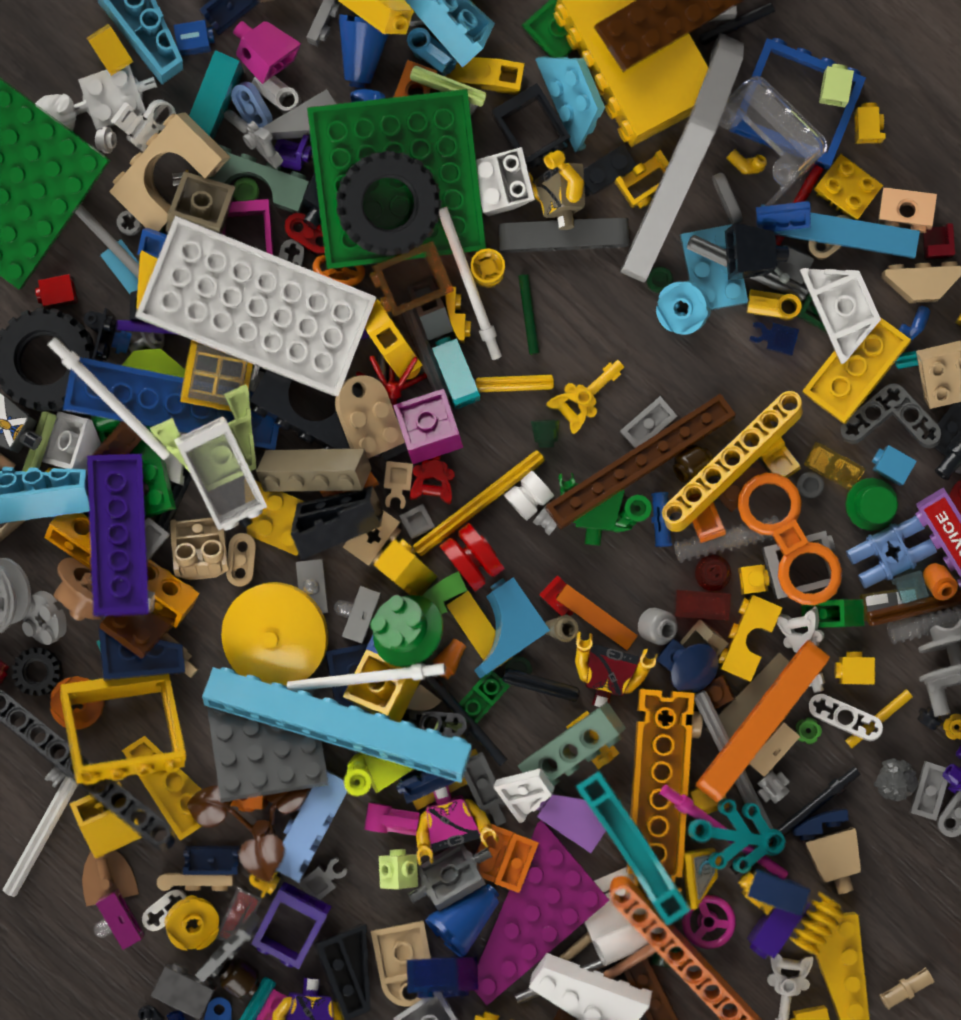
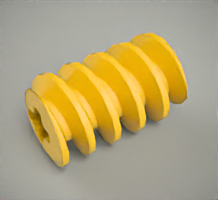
[789,892,845,955]

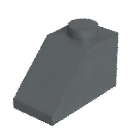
[407,277,453,341]

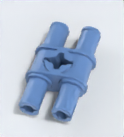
[846,516,937,589]

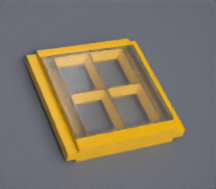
[180,340,253,412]

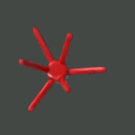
[356,356,427,411]

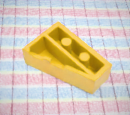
[373,539,438,596]

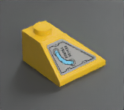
[683,848,722,909]

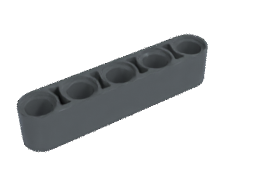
[498,218,630,253]

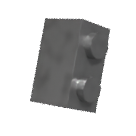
[151,963,216,1020]

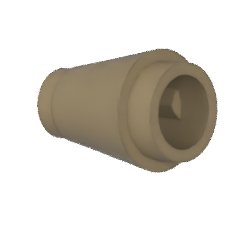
[545,615,578,642]

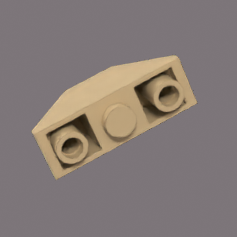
[881,261,961,303]

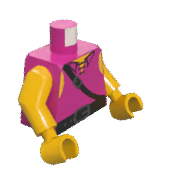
[416,786,499,865]

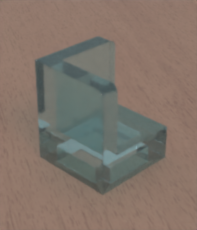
[891,570,929,604]

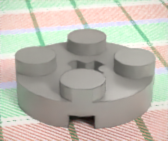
[22,591,67,645]

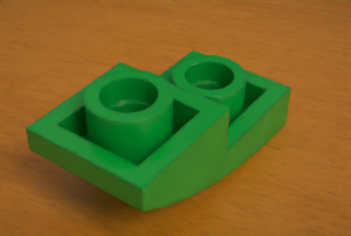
[459,671,510,723]

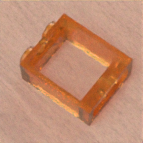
[370,241,454,316]

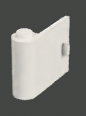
[584,866,664,966]

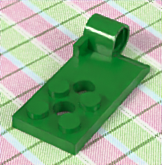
[91,416,176,519]

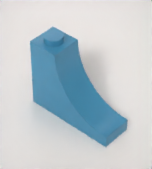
[474,577,550,678]

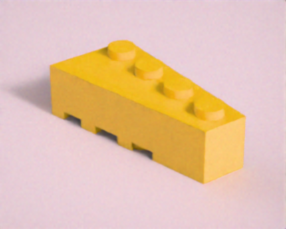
[801,912,870,1020]

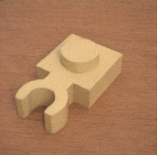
[384,461,413,509]

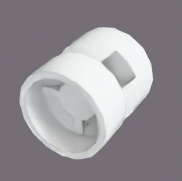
[504,470,554,521]

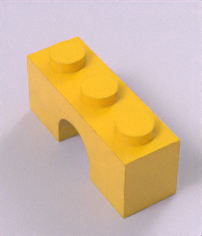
[718,595,782,682]

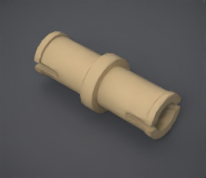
[879,967,934,1010]

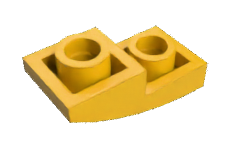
[445,286,471,343]

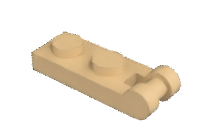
[157,873,235,891]

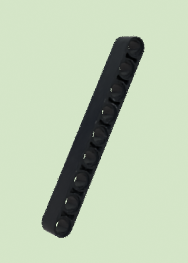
[0,691,175,851]

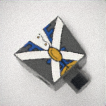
[0,392,42,453]

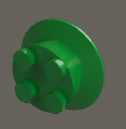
[370,595,443,667]

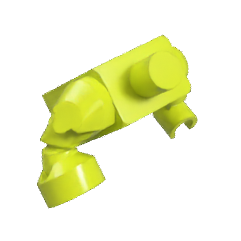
[343,752,414,796]

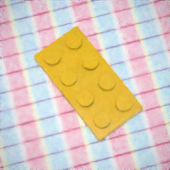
[802,317,911,425]

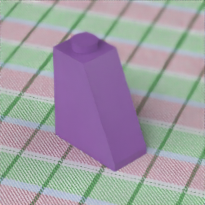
[537,793,606,853]

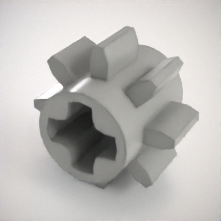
[757,770,790,804]

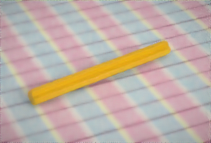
[413,450,545,556]

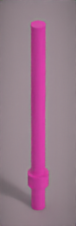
[660,785,788,880]

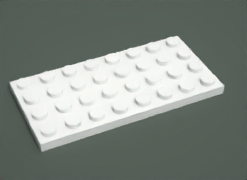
[135,216,376,397]

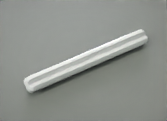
[3,776,78,897]

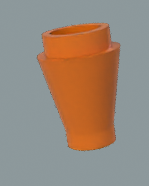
[432,638,466,680]

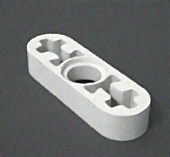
[809,694,883,741]

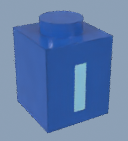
[173,20,215,56]

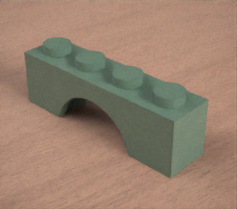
[198,145,310,213]

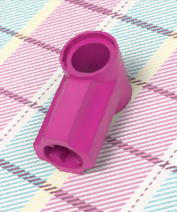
[364,802,420,836]

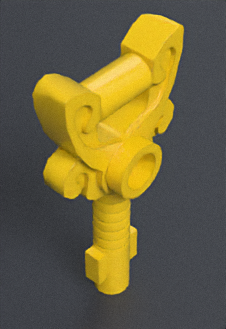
[546,360,625,434]

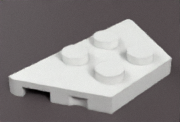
[800,268,881,364]

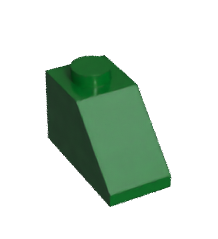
[801,599,865,628]

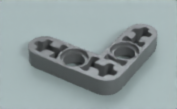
[841,383,941,448]

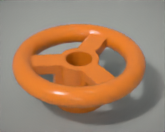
[312,253,365,287]

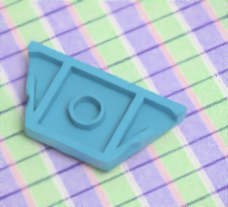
[535,56,605,152]

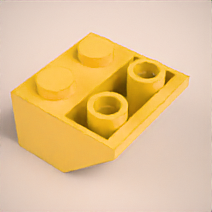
[70,781,142,859]

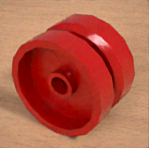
[439,523,505,592]

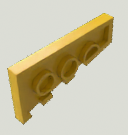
[122,736,202,841]

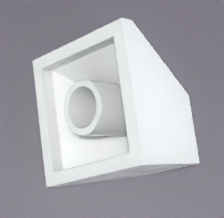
[42,411,101,475]

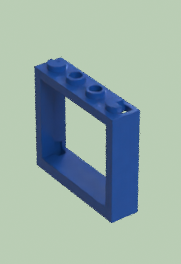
[730,38,866,170]

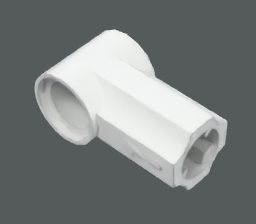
[252,76,302,114]

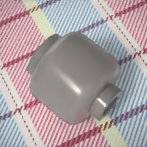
[638,607,678,645]

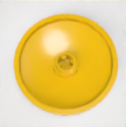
[221,582,328,687]

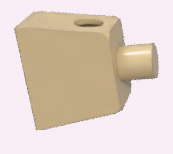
[803,827,861,894]

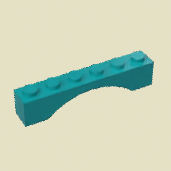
[576,771,691,925]

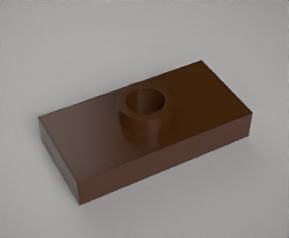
[92,421,142,455]

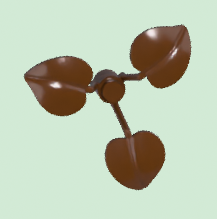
[187,786,310,883]

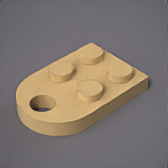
[335,375,405,458]
[371,920,435,1007]

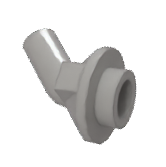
[128,332,165,353]

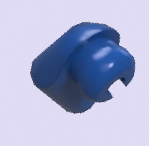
[899,306,931,341]

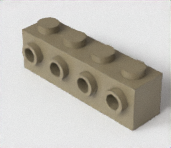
[256,449,372,492]

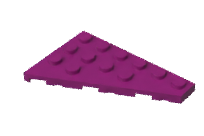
[470,820,610,1005]

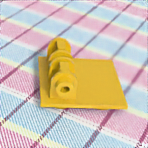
[814,154,883,220]

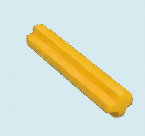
[475,375,554,392]

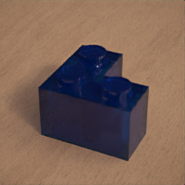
[407,957,478,998]

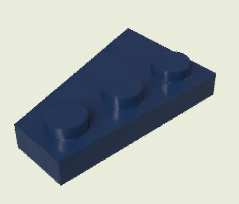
[98,626,185,681]
[325,643,369,714]

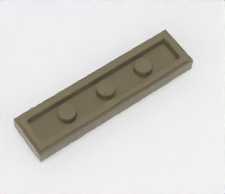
[705,652,789,739]

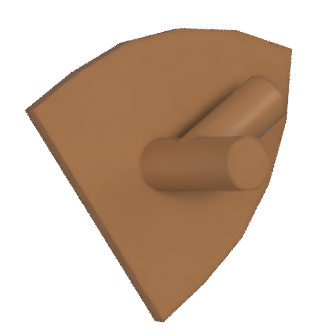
[82,850,139,907]

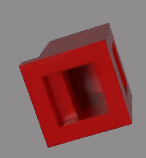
[539,575,574,616]

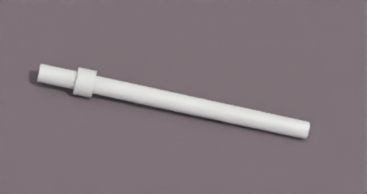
[439,207,502,360]
[48,337,171,460]
[287,663,446,691]

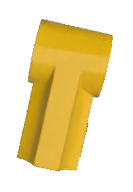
[747,290,802,321]

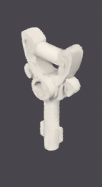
[777,607,825,693]
[767,953,813,1020]

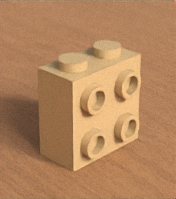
[916,341,961,409]

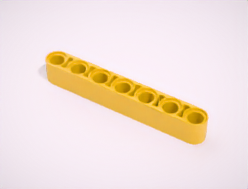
[662,391,803,532]

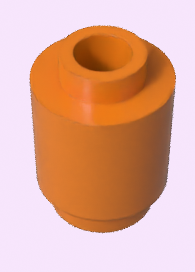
[923,563,958,600]

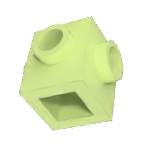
[379,849,418,889]

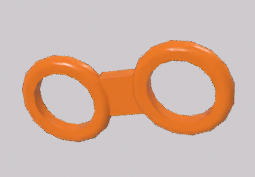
[738,473,842,605]

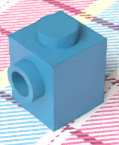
[872,445,917,486]

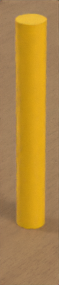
[845,689,913,749]

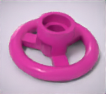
[682,895,736,949]

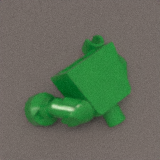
[558,473,651,546]

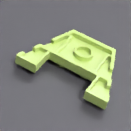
[150,384,256,491]

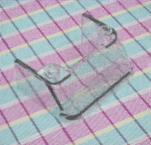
[718,76,827,206]

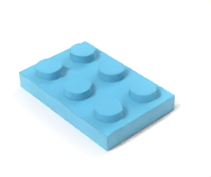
[680,224,748,310]

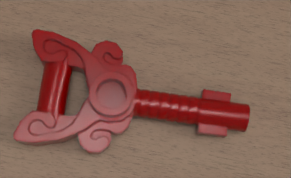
[410,455,455,504]

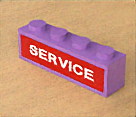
[915,487,961,587]

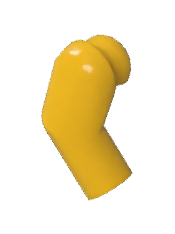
[726,149,767,175]

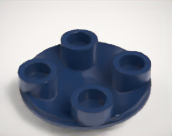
[671,644,719,693]

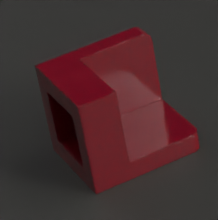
[923,223,955,260]

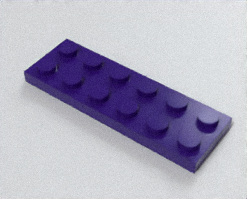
[87,454,149,616]

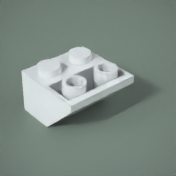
[476,147,535,216]

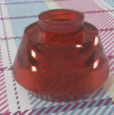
[695,555,731,591]

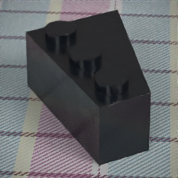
[291,486,383,560]

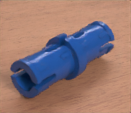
[651,492,673,547]

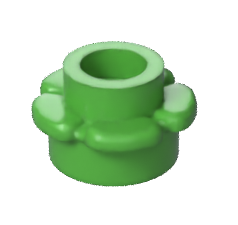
[795,717,822,744]

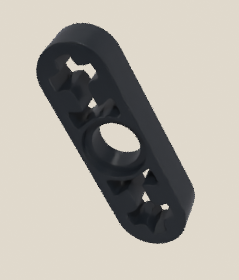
[400,710,471,739]

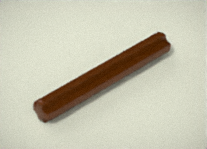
[866,590,961,626]

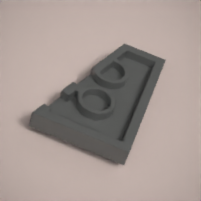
[195,912,261,982]

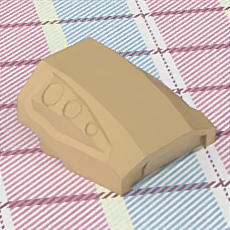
[170,514,228,580]

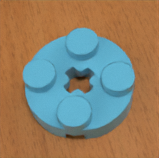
[656,281,711,335]

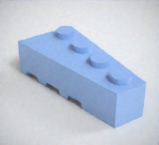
[276,769,347,882]

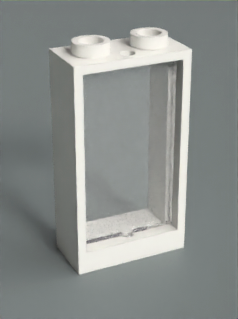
[174,416,267,530]

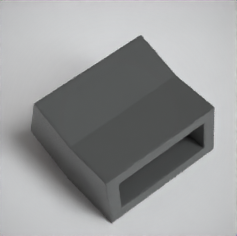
[773,243,814,285]

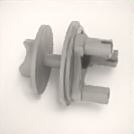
[0,558,31,634]
[918,620,961,717]

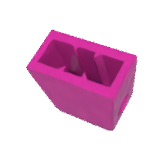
[233,21,301,84]

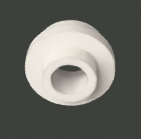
[95,127,117,153]

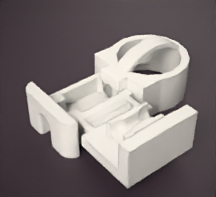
[111,100,176,152]

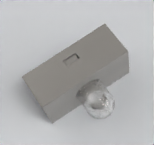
[296,559,329,613]
[334,586,381,644]

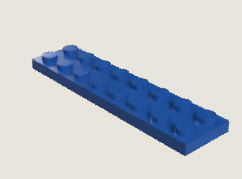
[63,357,279,450]

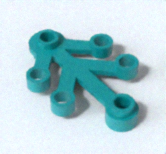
[688,799,785,873]

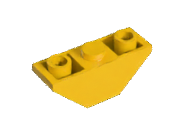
[365,299,423,379]

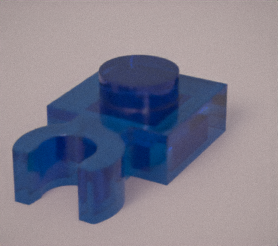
[749,322,799,356]

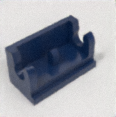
[199,0,259,36]
[183,845,240,875]

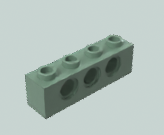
[517,702,626,786]

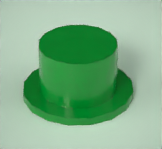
[845,478,898,531]

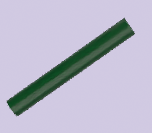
[518,274,540,355]

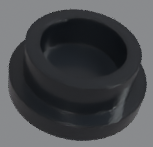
[917,706,944,730]

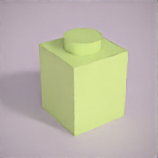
[819,64,854,107]

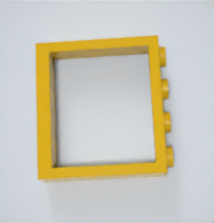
[60,675,186,784]

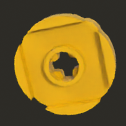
[164,895,219,951]

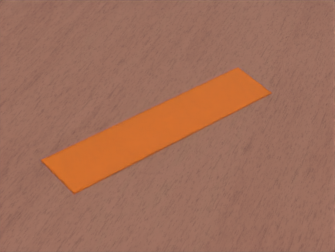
[556,584,638,650]

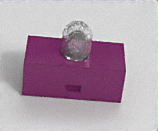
[94,888,145,950]

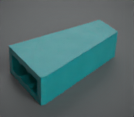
[189,50,244,140]

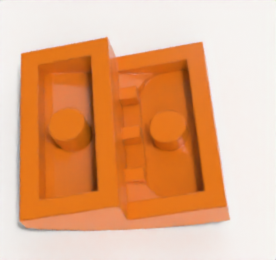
[476,823,539,893]

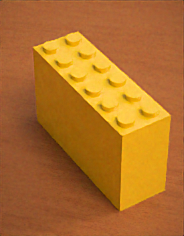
[553,0,708,147]

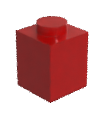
[35,274,78,309]

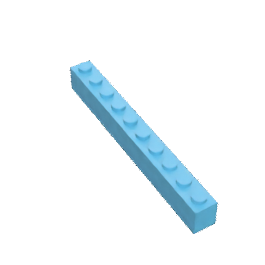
[202,667,471,783]

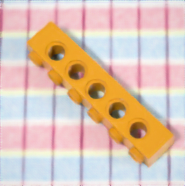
[44,513,200,628]

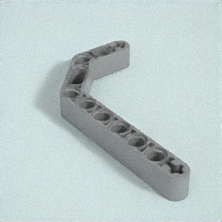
[620,33,744,283]

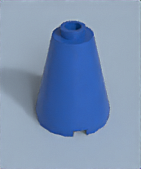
[339,14,389,88]
[425,884,499,958]

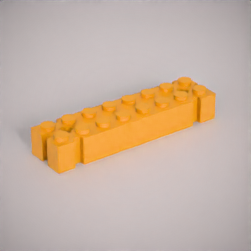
[625,689,695,901]

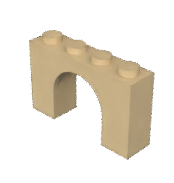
[109,112,231,234]

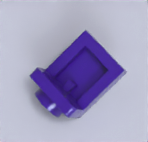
[274,135,312,171]

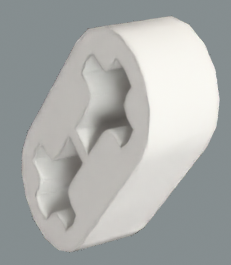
[142,889,187,931]

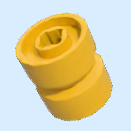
[470,248,505,288]

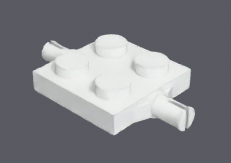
[74,64,157,130]

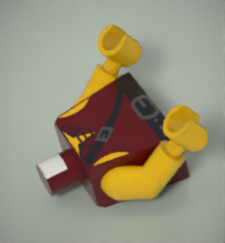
[575,632,658,707]

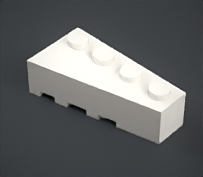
[529,953,652,1020]

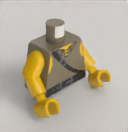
[529,151,585,230]

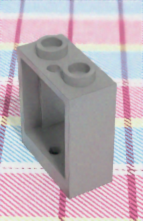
[761,531,835,600]

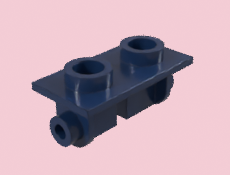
[396,770,455,804]

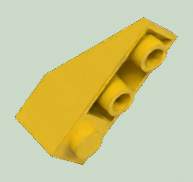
[442,57,525,95]

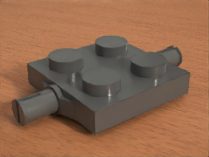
[408,843,493,911]

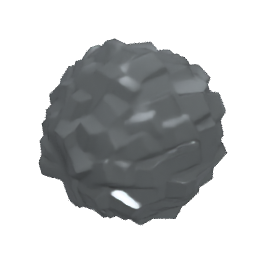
[874,758,918,801]

